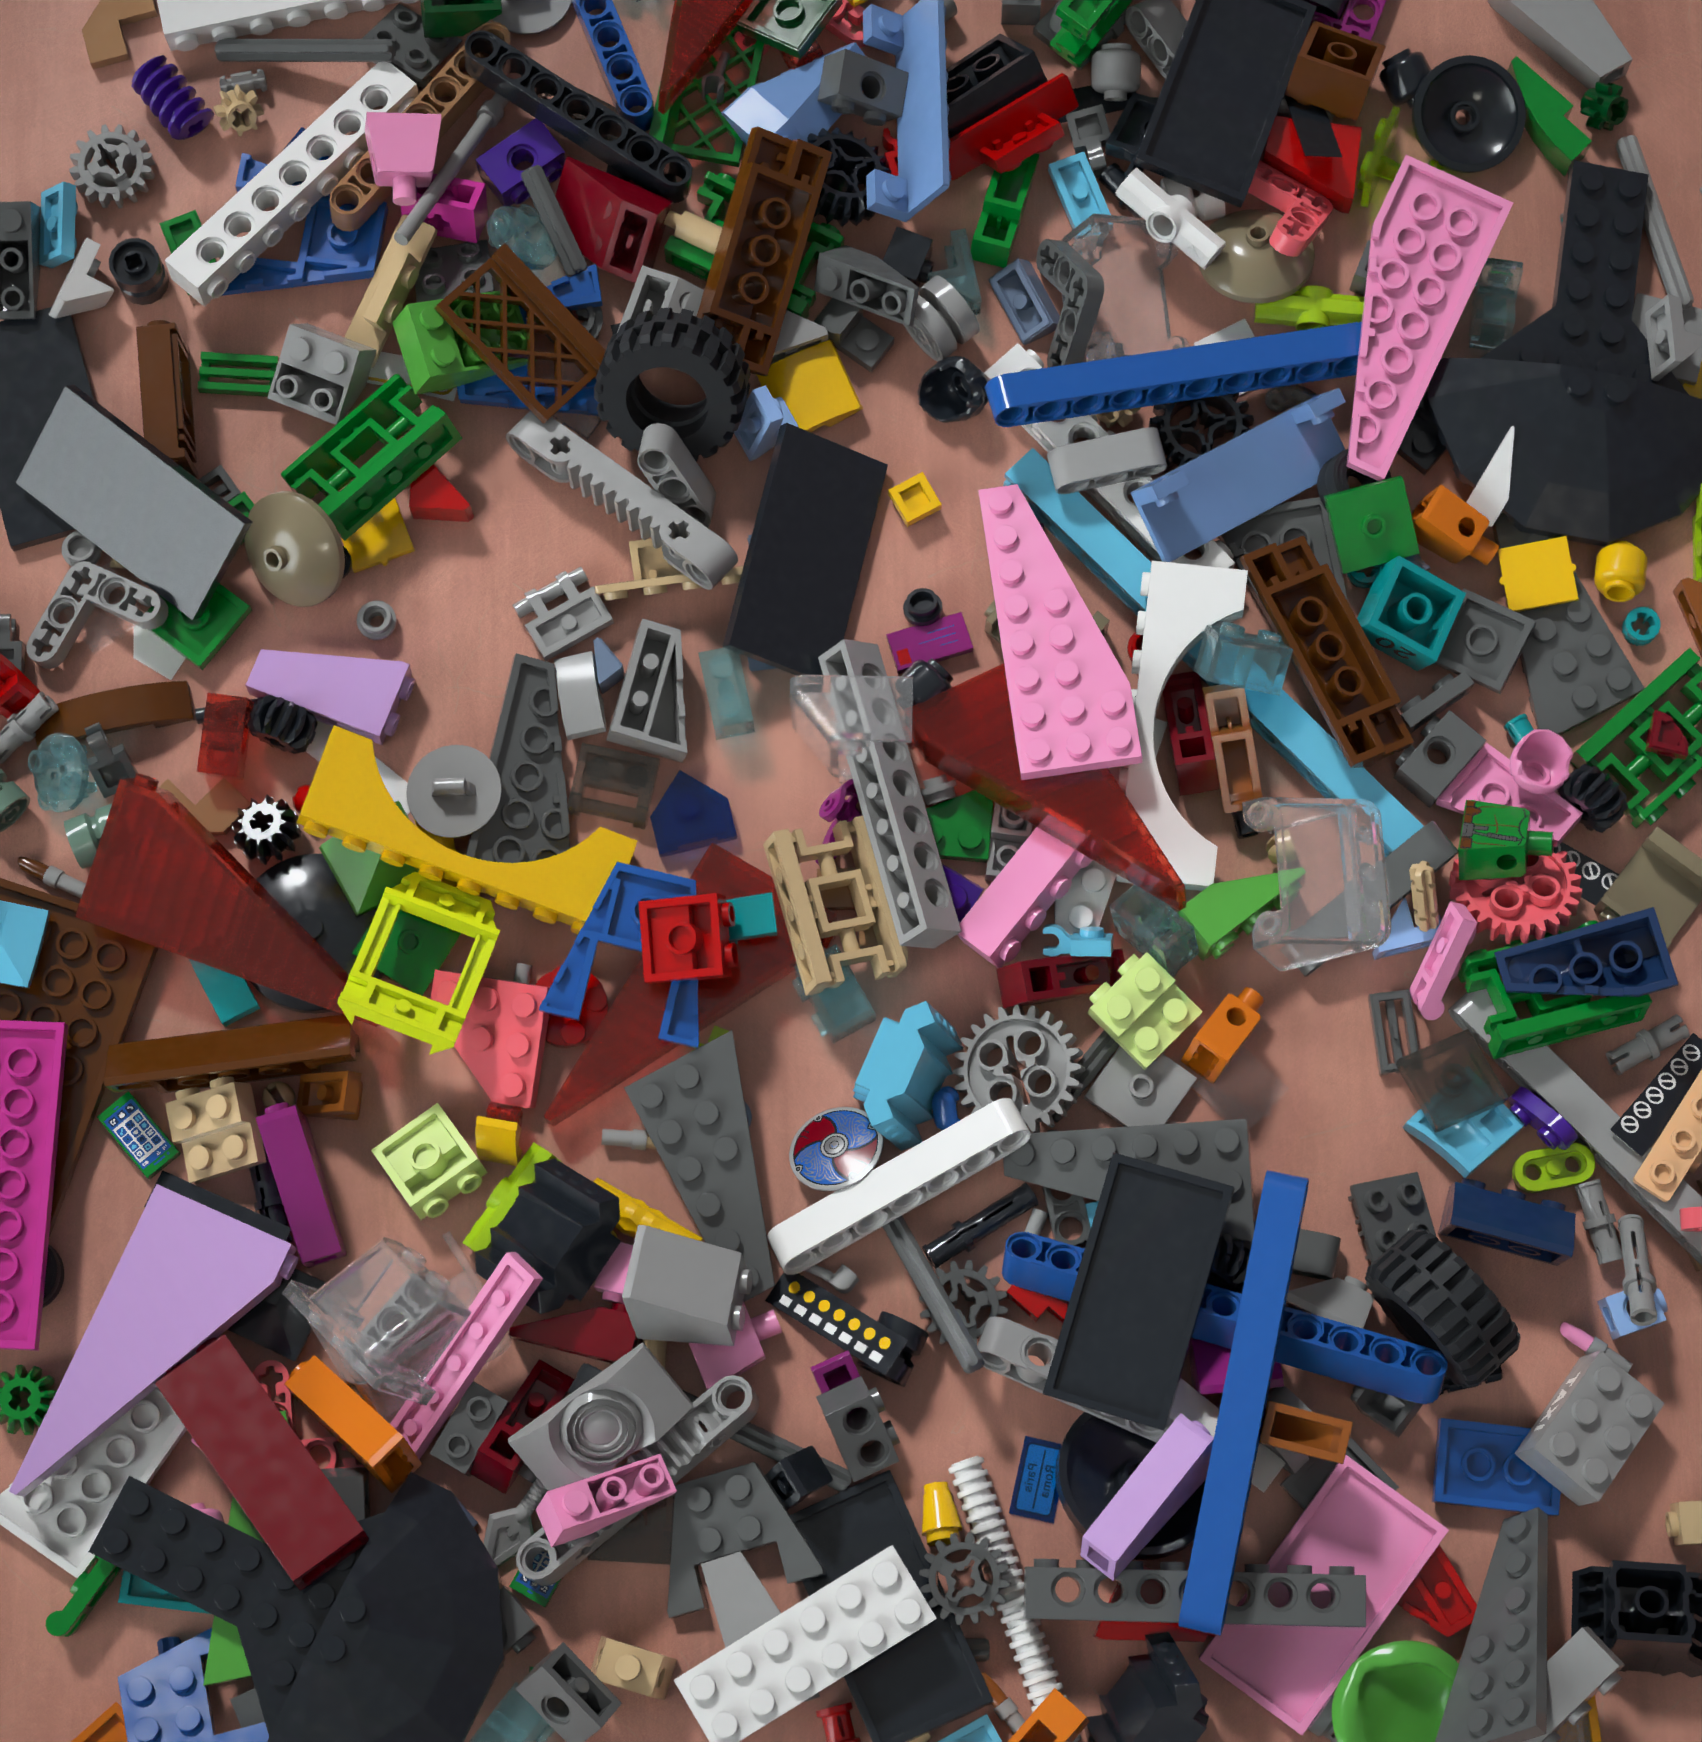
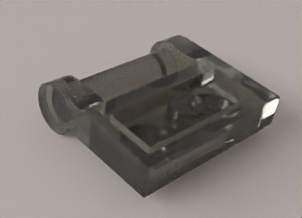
[567,743,661,830]

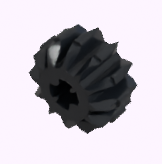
[247,695,318,754]
[1558,764,1628,833]
[231,795,301,865]

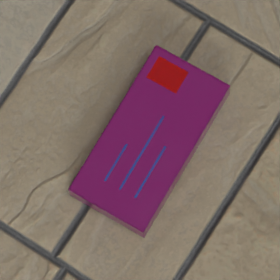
[886,612,973,674]

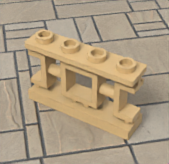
[763,816,908,996]

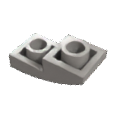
[554,651,606,740]
[985,795,1036,881]

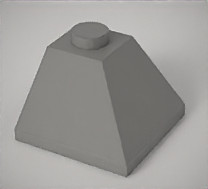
[1286,1276,1375,1329]

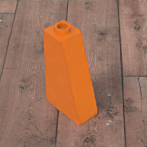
[284,1355,422,1493]

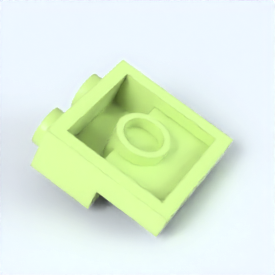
[1087,952,1203,1070]
[371,1103,488,1220]

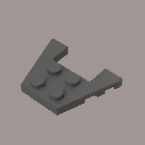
[667,1462,826,1618]

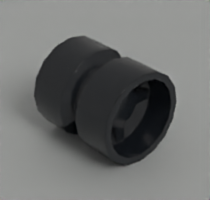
[109,238,169,305]
[857,1311,929,1387]

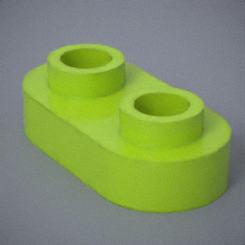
[1512,1143,1595,1193]

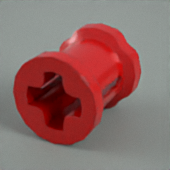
[816,1702,861,1742]

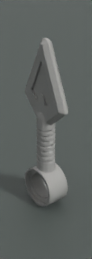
[483,1478,548,1567]

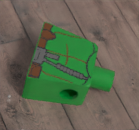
[1458,800,1554,880]

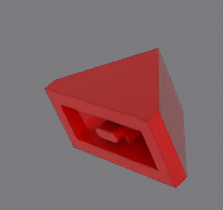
[409,464,474,522]

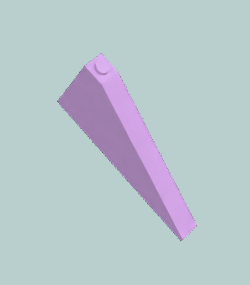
[9,1184,298,1497]

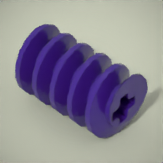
[131,55,214,140]

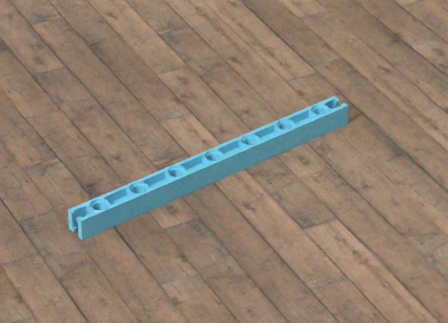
[1003,448,1424,857]

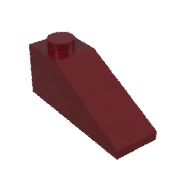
[1162,670,1220,796]
[996,948,1125,1009]
[508,1302,638,1364]
[470,1359,575,1494]

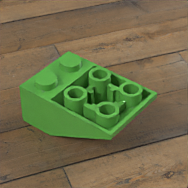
[392,291,536,395]
[1173,869,1306,961]

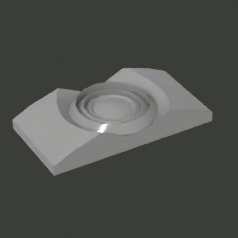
[508,1342,693,1491]

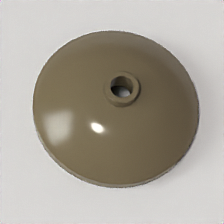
[1199,209,1315,303]
[244,491,345,607]

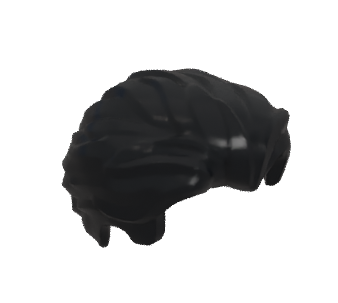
[918,356,988,423]

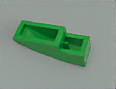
[1507,56,1592,177]
[969,153,1040,268]

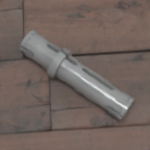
[1618,1214,1657,1326]

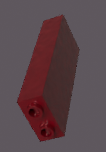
[155,1334,369,1591]

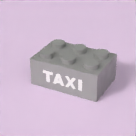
[1514,1350,1665,1506]

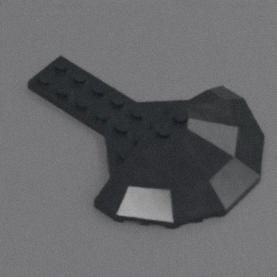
[1423,160,1702,547]
[88,1472,505,1742]

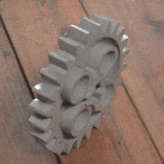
[953,1005,1085,1133]

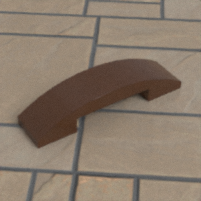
[34,681,195,753]

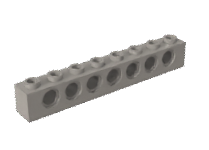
[818,639,962,949]

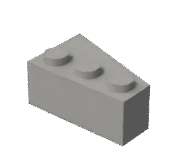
[606,618,688,763]

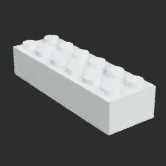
[674,1545,937,1742]

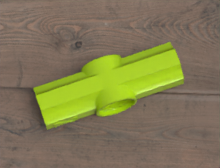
[1254,285,1364,331]
[462,1142,563,1252]

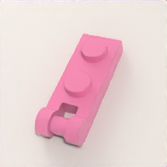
[1410,901,1477,1020]

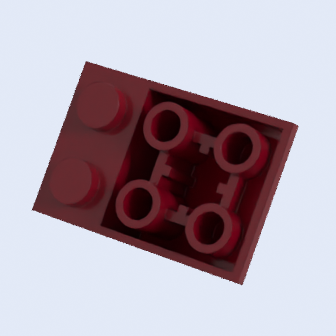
[555,156,673,283]

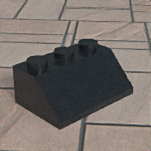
[946,33,1048,139]

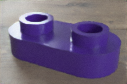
[1508,1086,1578,1150]

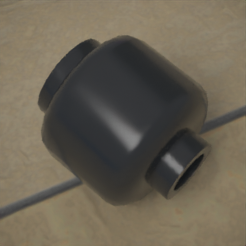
[1379,48,1432,109]
[895,658,954,718]

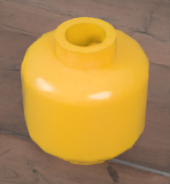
[1594,541,1647,602]

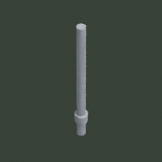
[394,93,509,245]

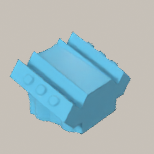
[853,1001,964,1151]

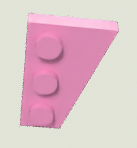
[1436,743,1583,847]

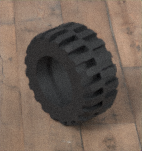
[594,308,751,462]
[1365,1229,1521,1388]

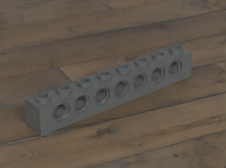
[1023,1559,1366,1627]

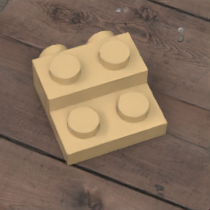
[165,1077,266,1183]

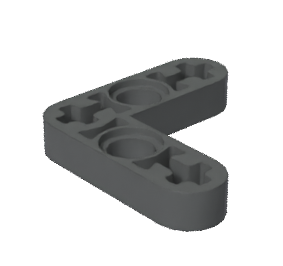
[1036,239,1104,367]

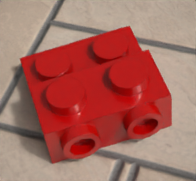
[638,893,739,984]

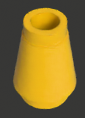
[922,1482,963,1546]

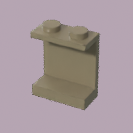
[1594,826,1702,949]

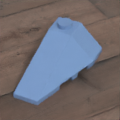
[721,42,866,145]

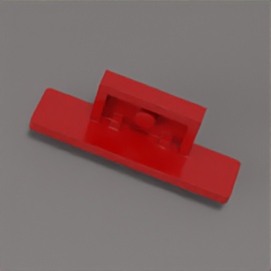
[949,73,1078,181]

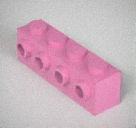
[957,806,1099,968]

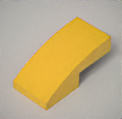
[475,1116,522,1166]

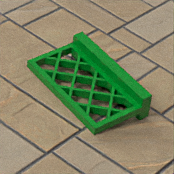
[649,1,764,167]

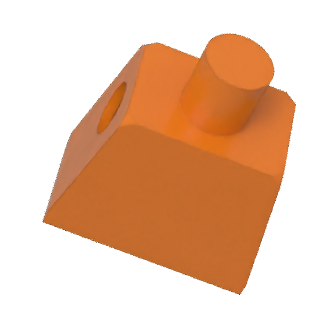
[1411,484,1499,566]
[1180,987,1264,1085]

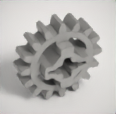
[69,124,155,208]

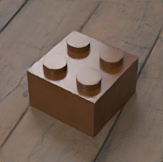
[1284,21,1386,121]

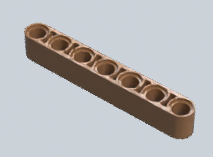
[329,22,511,232]

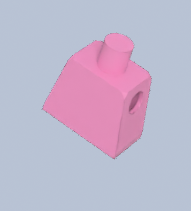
[365,112,441,206]
[689,1302,782,1390]

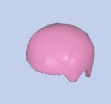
[1510,729,1573,794]

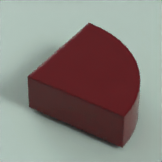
[1645,710,1688,760]

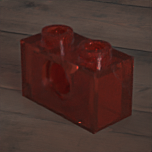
[197,692,254,780]

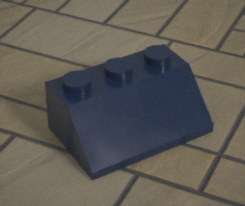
[1438,1178,1576,1266]

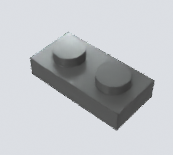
[1400,671,1474,734]

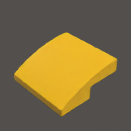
[756,340,863,432]

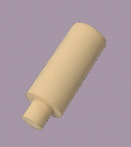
[664,210,722,255]

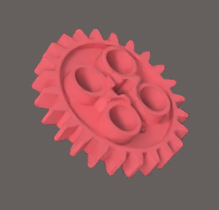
[1449,846,1582,945]

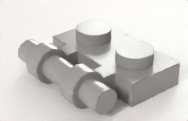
[512,567,614,661]

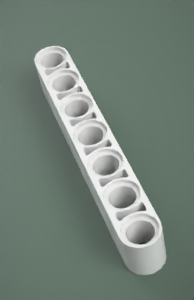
[767,1098,1031,1275]

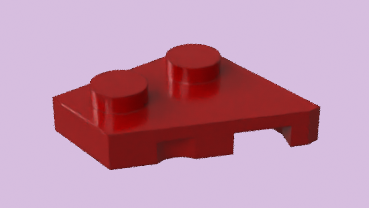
[1397,1544,1477,1637]

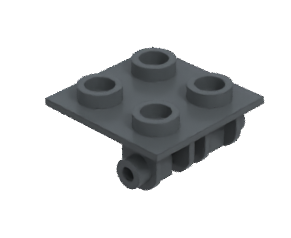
[362,3,462,90]
[415,239,495,303]
[1348,1172,1436,1264]

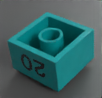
[1357,556,1466,671]

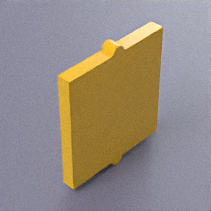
[341,498,415,573]
[1497,536,1579,612]

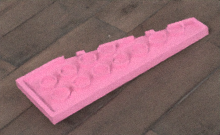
[978,484,1142,780]

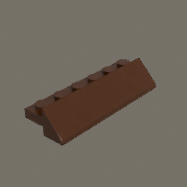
[696,126,832,376]
[1240,535,1414,768]
[104,1014,360,1094]

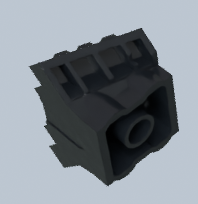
[475,1158,621,1314]
[1571,1560,1702,1678]
[1085,1632,1209,1742]

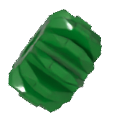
[0,1365,57,1436]

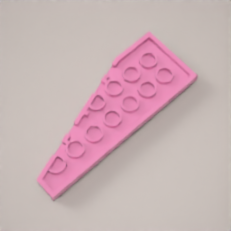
[1346,155,1513,481]

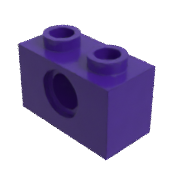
[475,118,566,209]

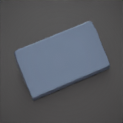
[988,258,1060,345]

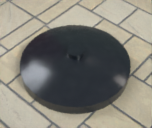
[234,853,383,1014]
[1055,1412,1206,1560]

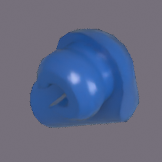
[931,1086,961,1131]

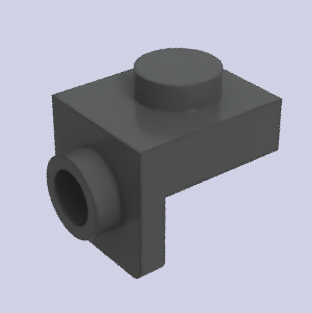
[1350,1385,1423,1438]

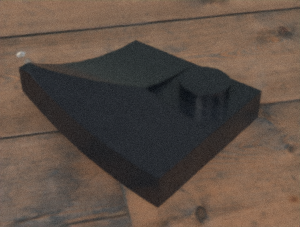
[227,1268,333,1361]

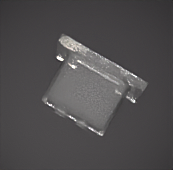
[282,1237,472,1405]

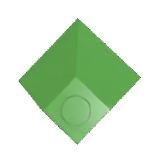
[319,801,419,916]

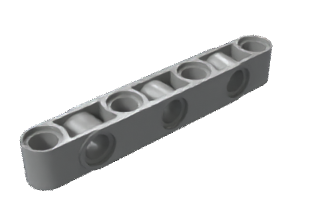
[977,1316,1174,1443]

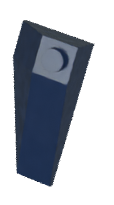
[1494,907,1679,997]

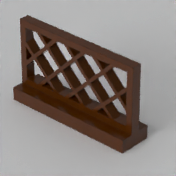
[434,243,606,424]

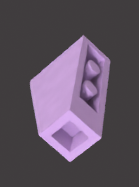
[246,649,415,745]
[1080,1414,1214,1581]

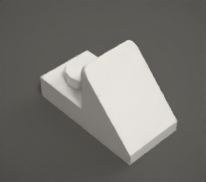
[49,237,114,319]

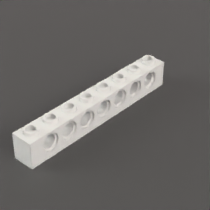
[165,62,419,307]
[984,343,1235,569]

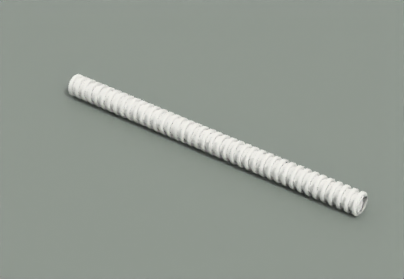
[948,1456,1081,1742]

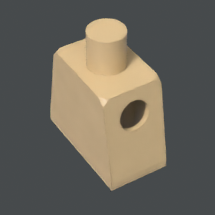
[591,1636,677,1700]

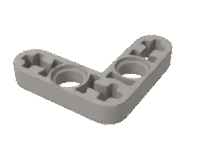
[26,561,168,669]

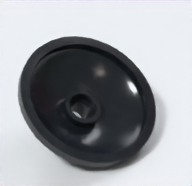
[1412,55,1526,173]

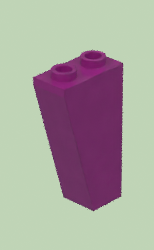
[255,1102,347,1268]

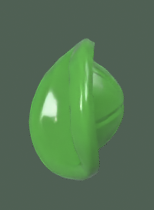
[1332,1640,1459,1742]

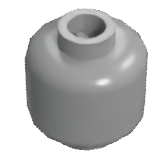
[1091,43,1141,102]

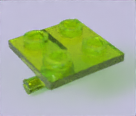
[1357,106,1444,208]

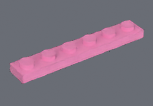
[390,1252,543,1460]

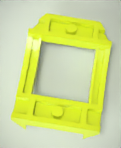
[337,872,500,1055]

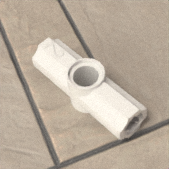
[1115,168,1226,270]

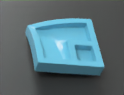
[0,900,51,988]
[1403,1067,1524,1179]

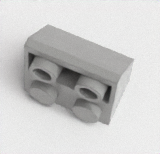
[267,323,377,425]

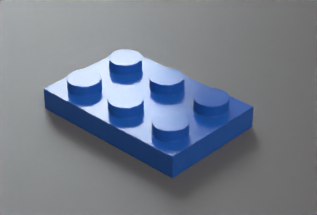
[1432,1418,1561,1517]

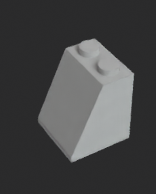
[622,1225,753,1346]

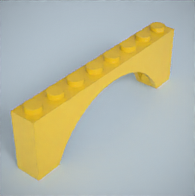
[296,725,637,935]

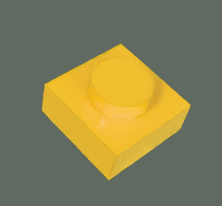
[888,472,942,527]

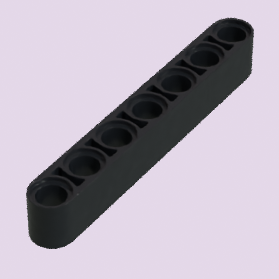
[465,30,692,203]

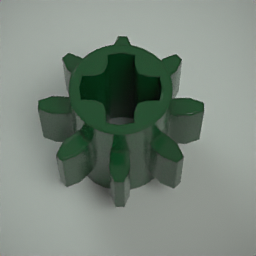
[1580,82,1629,131]

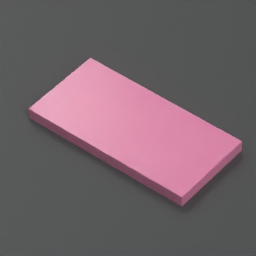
[1199,1455,1449,1735]

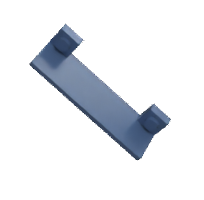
[863,0,951,222]
[1130,388,1346,562]

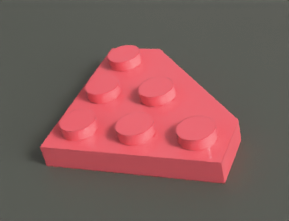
[431,970,550,1108]

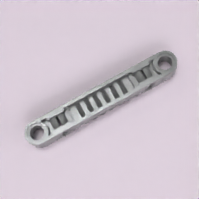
[506,410,738,590]
[516,1375,759,1586]

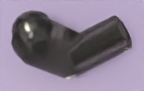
[1265,384,1319,412]

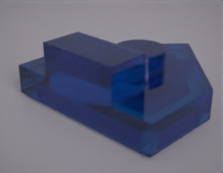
[650,770,737,857]

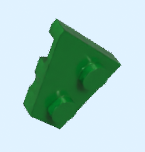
[926,785,995,863]

